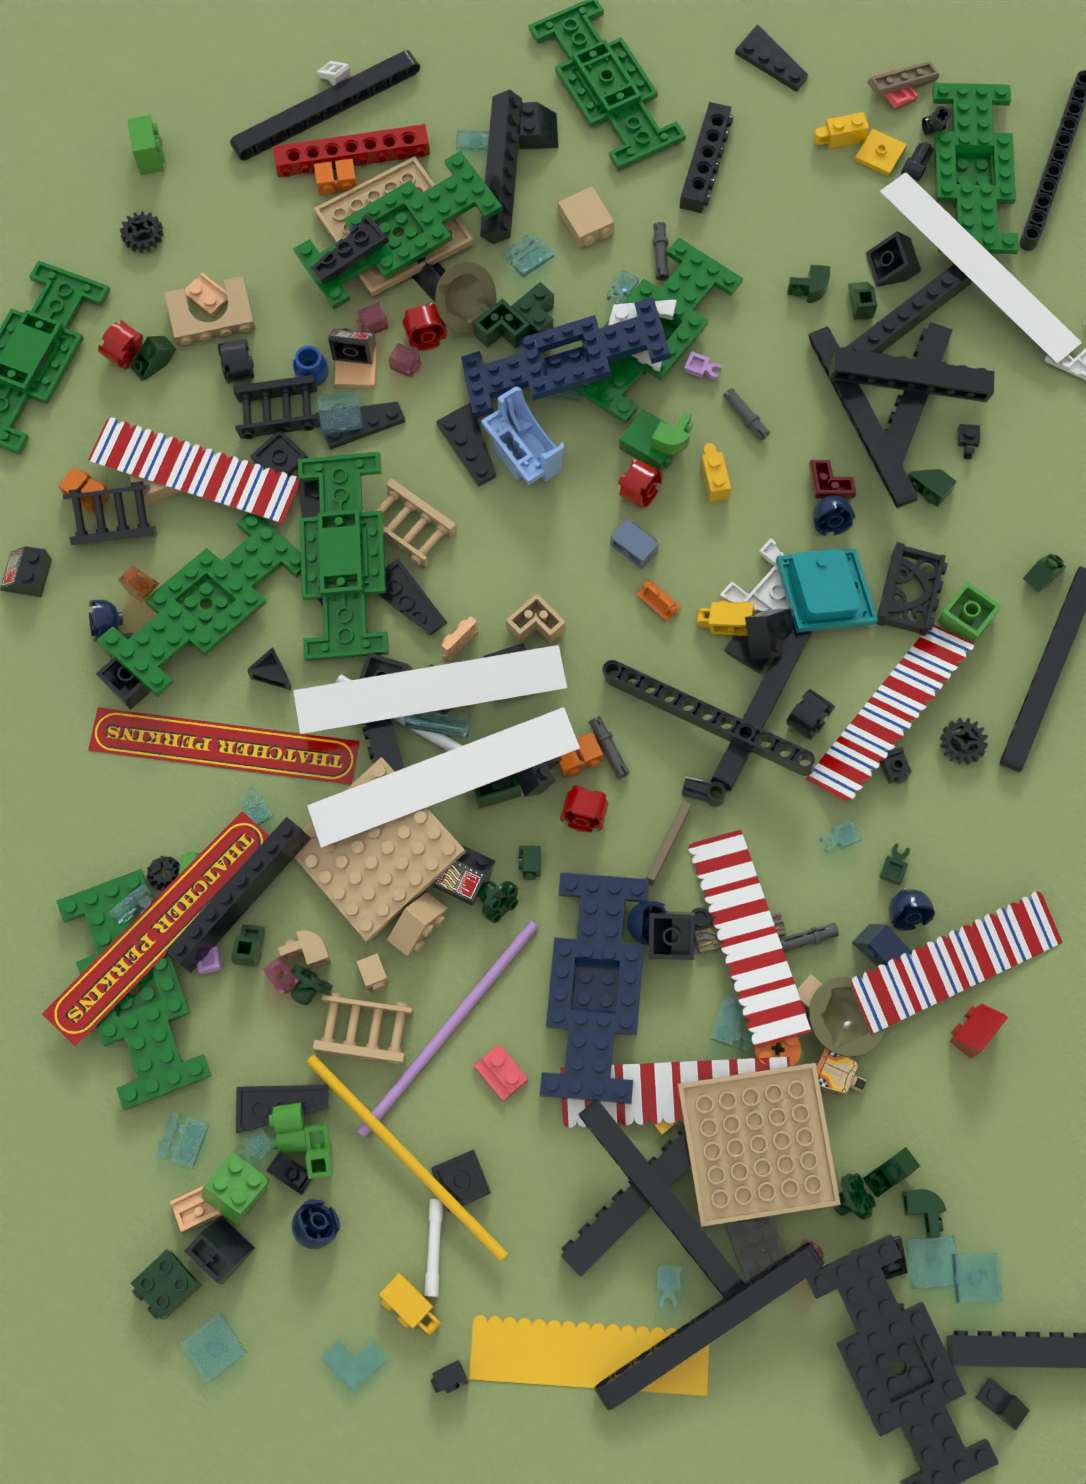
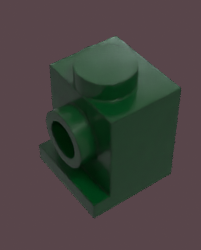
[519,846,541,880]

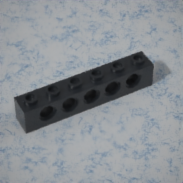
[679,102,734,213]

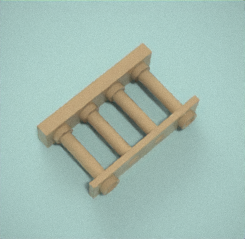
[363,478,457,568]
[313,993,413,1065]

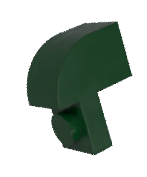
[787,265,830,303]
[231,924,265,967]
[902,1189,947,1238]

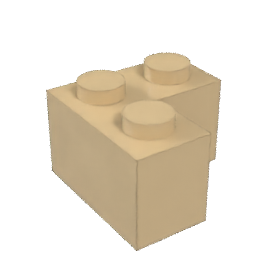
[506,593,566,645]
[387,892,448,956]

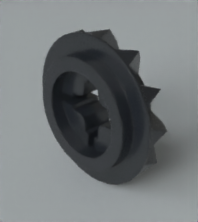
[146,856,180,891]

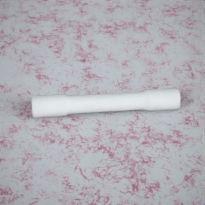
[424,1199,443,1297]

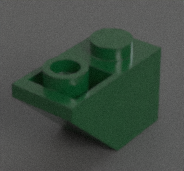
[848,282,877,320]
[131,336,177,381]
[908,469,957,507]
[1023,553,1066,592]
[863,1147,920,1197]

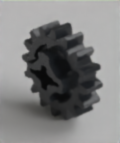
[120,211,164,253]
[940,718,988,765]

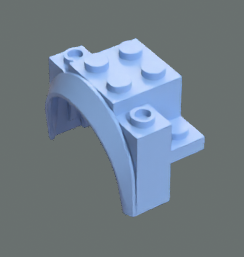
[481,386,564,485]

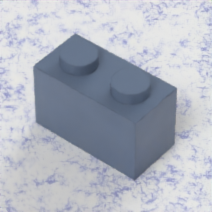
[610,519,659,569]

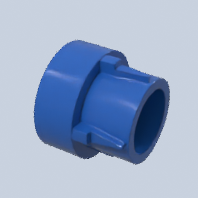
[293,345,329,386]

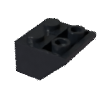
[184,1216,255,1285]

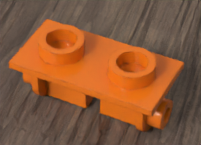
[636,581,681,622]

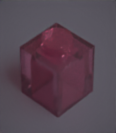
[356,302,388,334]
[388,343,422,378]

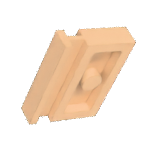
[185,273,228,318]
[441,616,478,661]
[170,1185,223,1234]

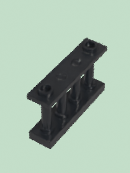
[233,375,320,439]
[63,481,157,545]

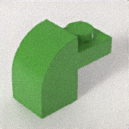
[651,411,693,454]
[304,1123,333,1179]

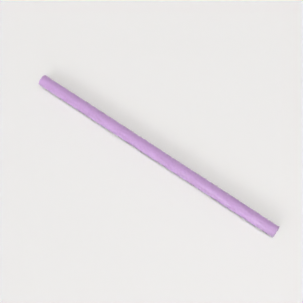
[357,920,539,1138]

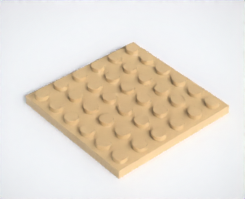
[314,156,474,297]
[294,757,466,942]
[677,1063,841,1227]

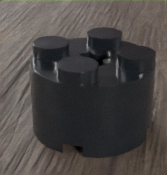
[218,339,254,384]
[786,689,836,740]

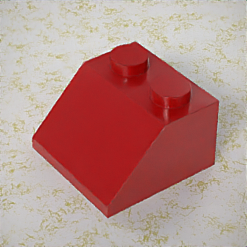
[949,1003,1008,1059]

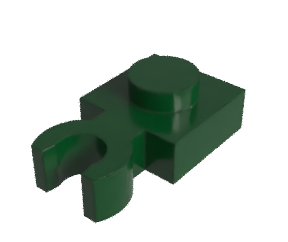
[879,843,910,886]

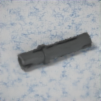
[653,222,669,281]
[723,388,770,441]
[589,716,630,779]
[779,923,839,952]

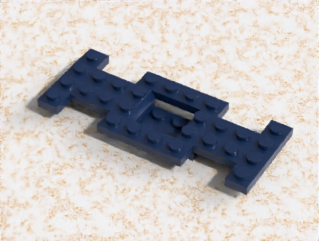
[461,297,671,419]
[540,873,649,1104]

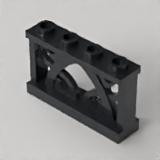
[876,542,948,636]

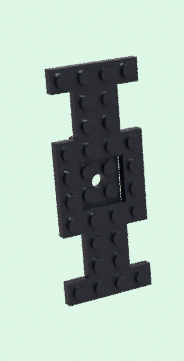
[806,1234,999,1484]

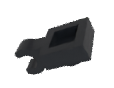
[958,424,980,459]

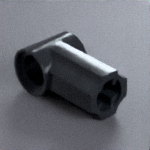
[922,106,951,135]
[901,142,934,182]
[682,776,726,807]

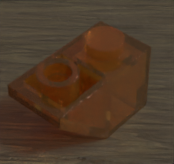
[118,565,159,602]

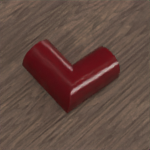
[809,460,856,499]

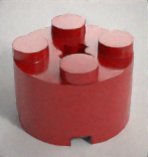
[402,303,447,351]
[98,320,143,370]
[618,459,663,508]
[560,785,609,832]

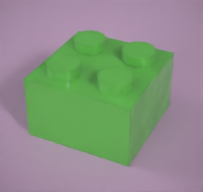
[127,115,166,175]
[937,582,1001,644]
[201,1152,270,1225]

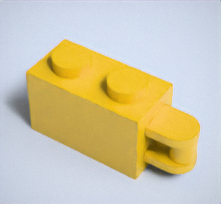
[813,112,869,149]
[700,443,731,503]
[696,601,756,636]
[379,1273,442,1336]

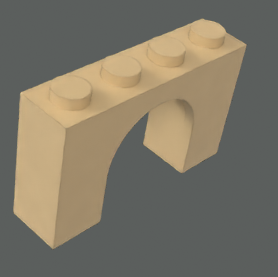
[164,276,255,345]

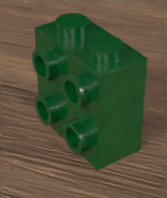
[130,1249,202,1320]

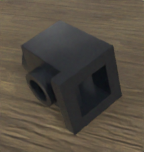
[879,747,912,784]
[430,1360,469,1393]

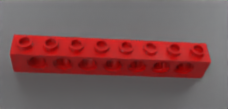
[273,124,430,177]

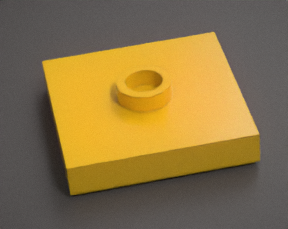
[854,128,907,177]

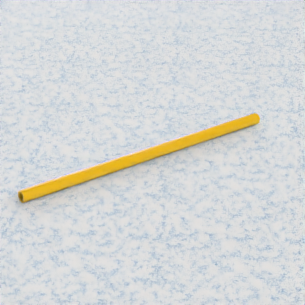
[306,1055,508,1262]

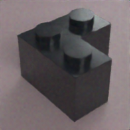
[745,608,793,659]
[514,756,562,797]

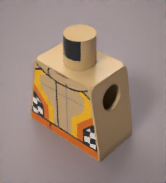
[816,1047,866,1096]

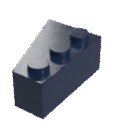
[852,924,912,968]

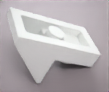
[317,61,350,86]

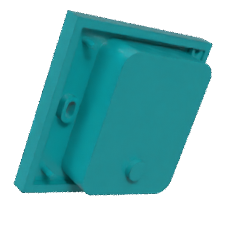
[775,549,878,633]

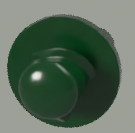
[478,881,519,924]
[290,964,333,1006]
[833,1173,876,1220]

